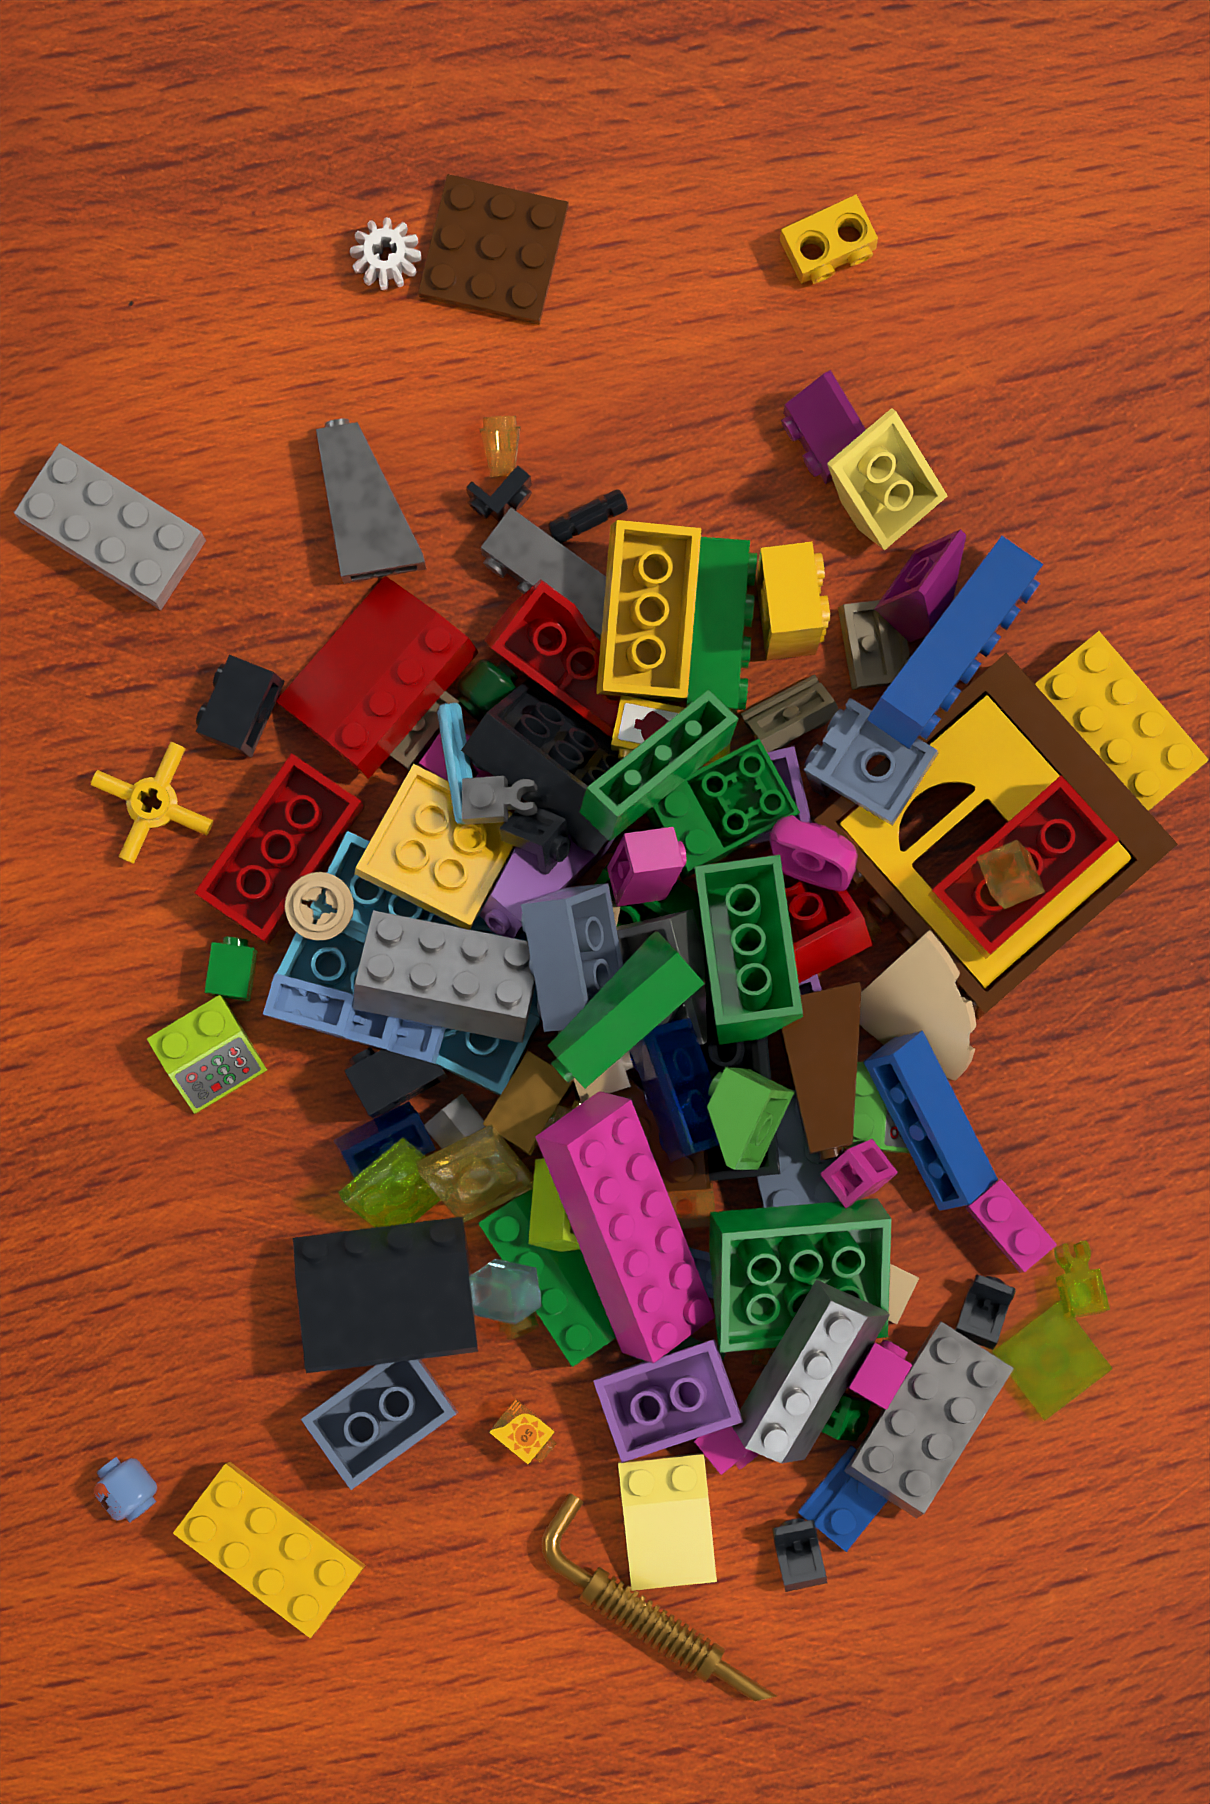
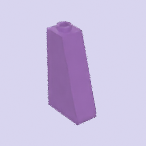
[479,834,616,939]

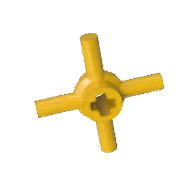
[91,742,213,864]

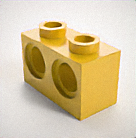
[780,194,878,284]

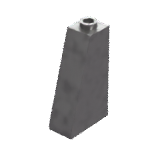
[316,418,426,584]

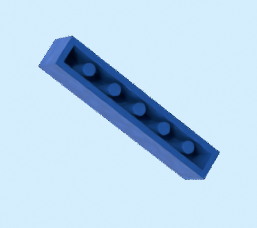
[867,536,1043,749]

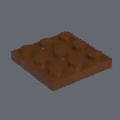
[418,174,569,325]

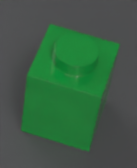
[204,936,258,1001]

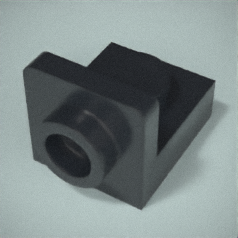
[500,802,571,874]

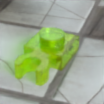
[1054,1240,1110,1319]

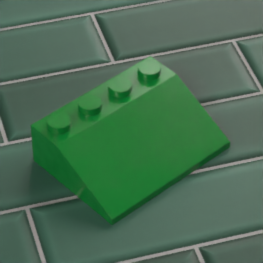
[478,1187,616,1367]
[709,1198,892,1353]

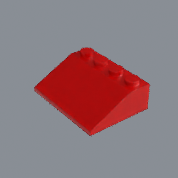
[276,576,479,779]

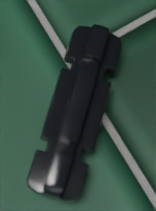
[549,489,628,544]

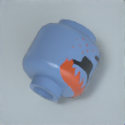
[93,1457,157,1523]

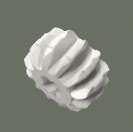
[350,217,421,291]

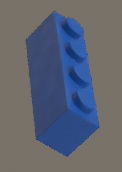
[863,1030,998,1211]

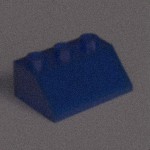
[630,1018,720,1162]

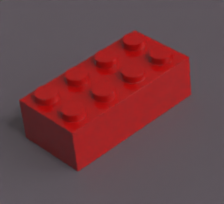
[194,753,364,945]
[928,775,1120,959]

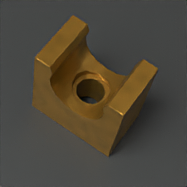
[483,1051,574,1156]

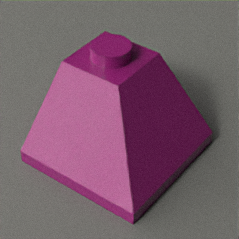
[875,529,966,642]

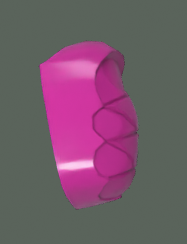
[769,815,858,891]

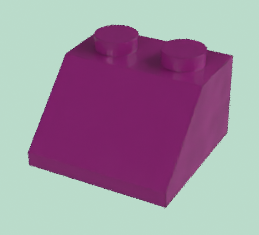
[781,370,866,484]

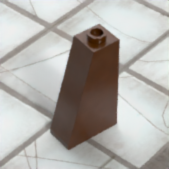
[780,982,861,1161]

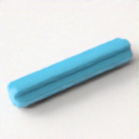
[437,703,473,824]

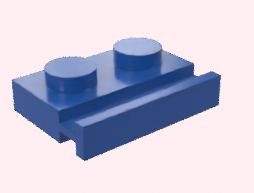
[797,1445,888,1552]

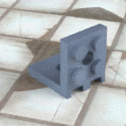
[804,698,938,826]

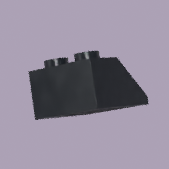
[344,1047,448,1120]

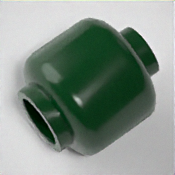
[456,659,518,722]

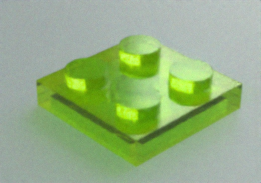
[338,1138,456,1227]
[992,1300,1113,1421]

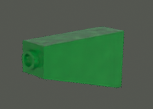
[548,931,705,1089]

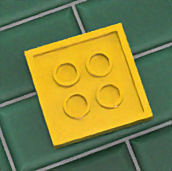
[354,764,515,930]

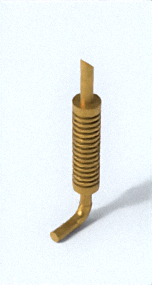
[542,1493,777,1702]

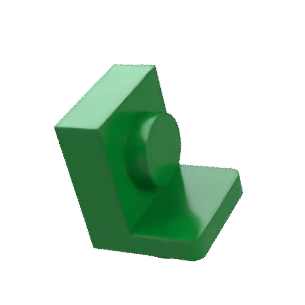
[821,1393,871,1441]

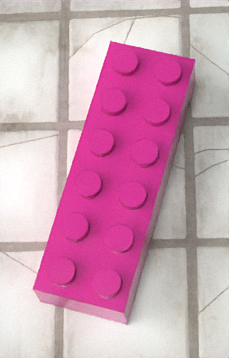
[535,1091,715,1364]

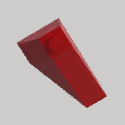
[484,579,621,738]

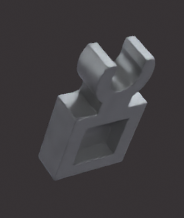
[462,776,537,825]

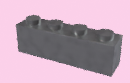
[481,508,606,642]

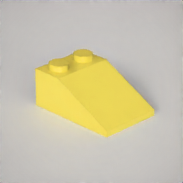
[827,408,948,550]
[618,1453,717,1591]

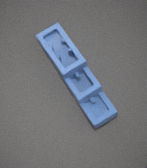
[263,973,446,1064]

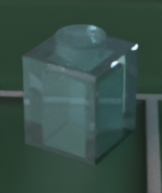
[469,1259,541,1325]

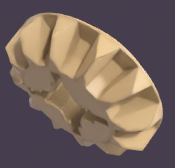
[285,872,354,941]

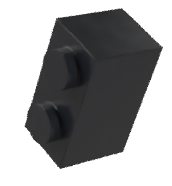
[196,654,285,758]

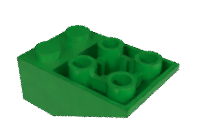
[646,738,800,880]

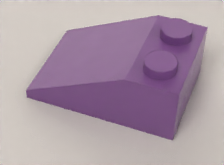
[593,1339,743,1463]

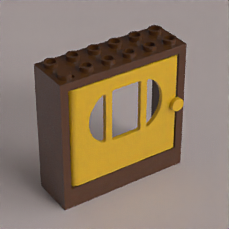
[813,653,1178,1020]

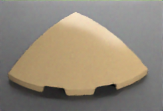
[860,930,976,1081]

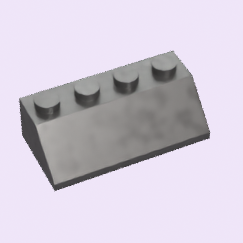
[732,1280,890,1463]

